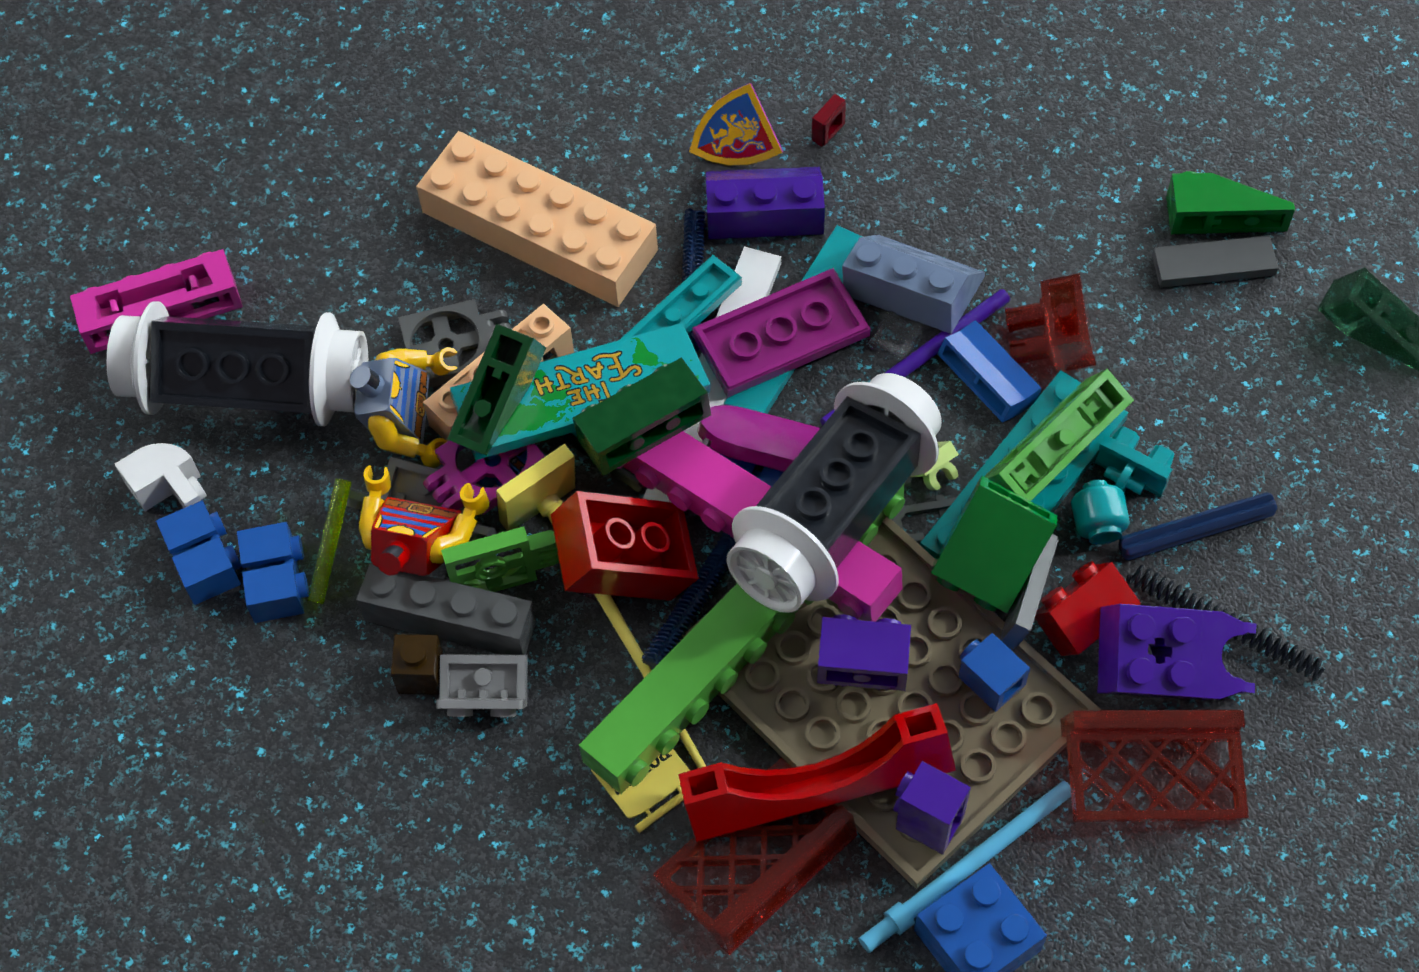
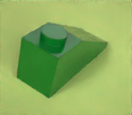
[1166,171,1295,234]

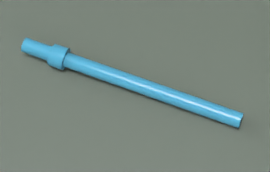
[859,780,1074,953]

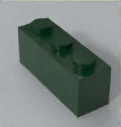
[572,357,711,476]

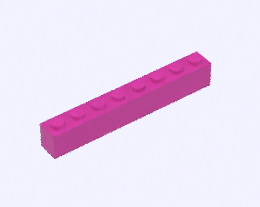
[617,431,902,622]

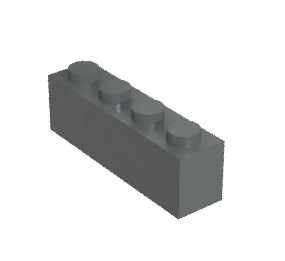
[356,563,537,655]

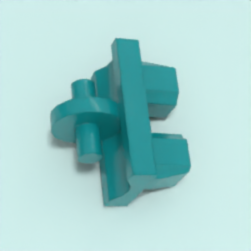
[1095,426,1174,497]

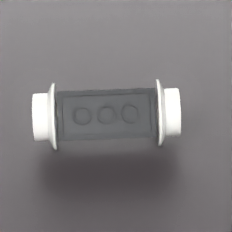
[106,301,368,426]
[727,373,942,613]

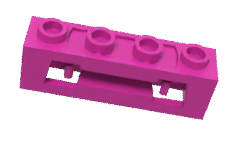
[70,249,243,354]

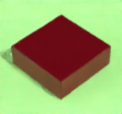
[812,94,846,147]

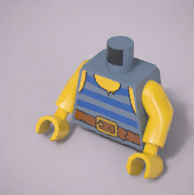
[350,347,458,468]

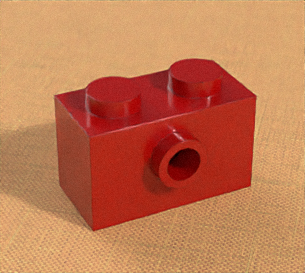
[1035,561,1141,656]

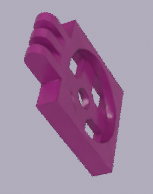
[423,440,545,515]

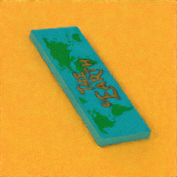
[450,323,711,460]

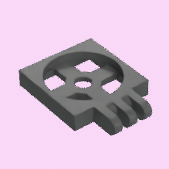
[398,299,511,388]

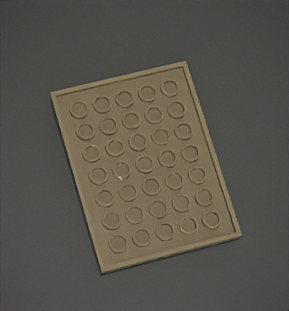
[676,517,1101,889]

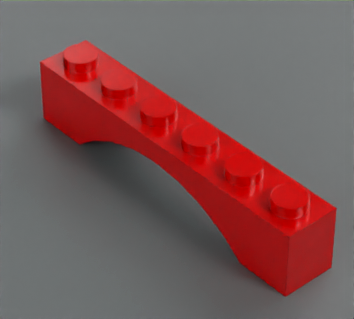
[678,703,956,842]

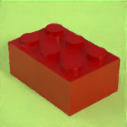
[551,491,699,601]

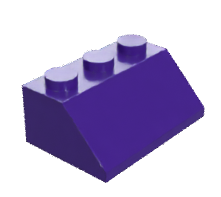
[706,167,825,239]

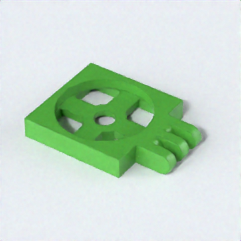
[441,526,559,592]

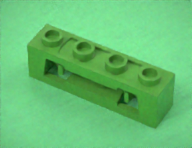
[984,369,1134,501]

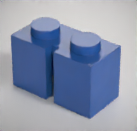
[156,500,242,605]
[237,522,309,623]

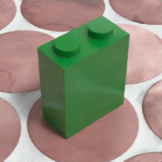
[931,475,1057,613]

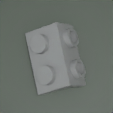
[436,654,528,717]

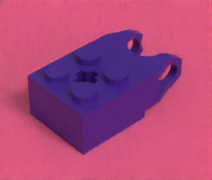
[1097,604,1257,700]

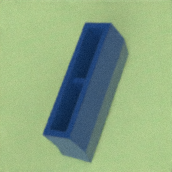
[938,320,1041,423]

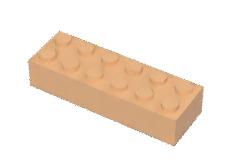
[416,131,658,307]

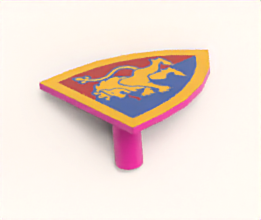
[689,83,783,165]

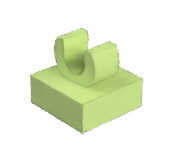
[911,441,959,491]

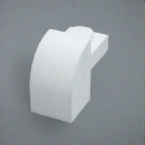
[115,443,207,511]

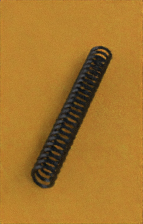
[1126,564,1325,682]

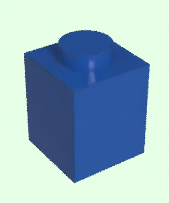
[958,633,1030,712]

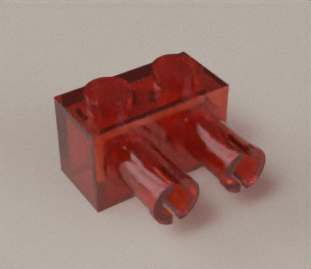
[1005,273,1096,373]

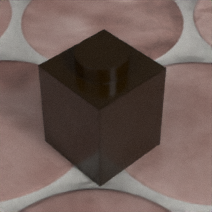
[391,634,443,695]

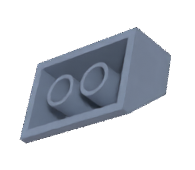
[842,235,985,334]

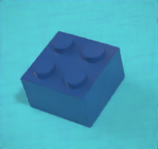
[914,863,1047,972]

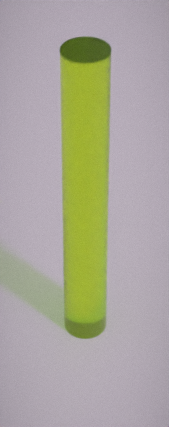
[307,478,352,604]

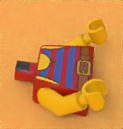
[359,465,489,576]

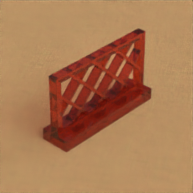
[1060,710,1249,822]
[653,758,857,955]

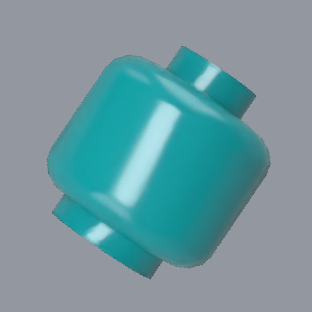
[1071,480,1130,545]

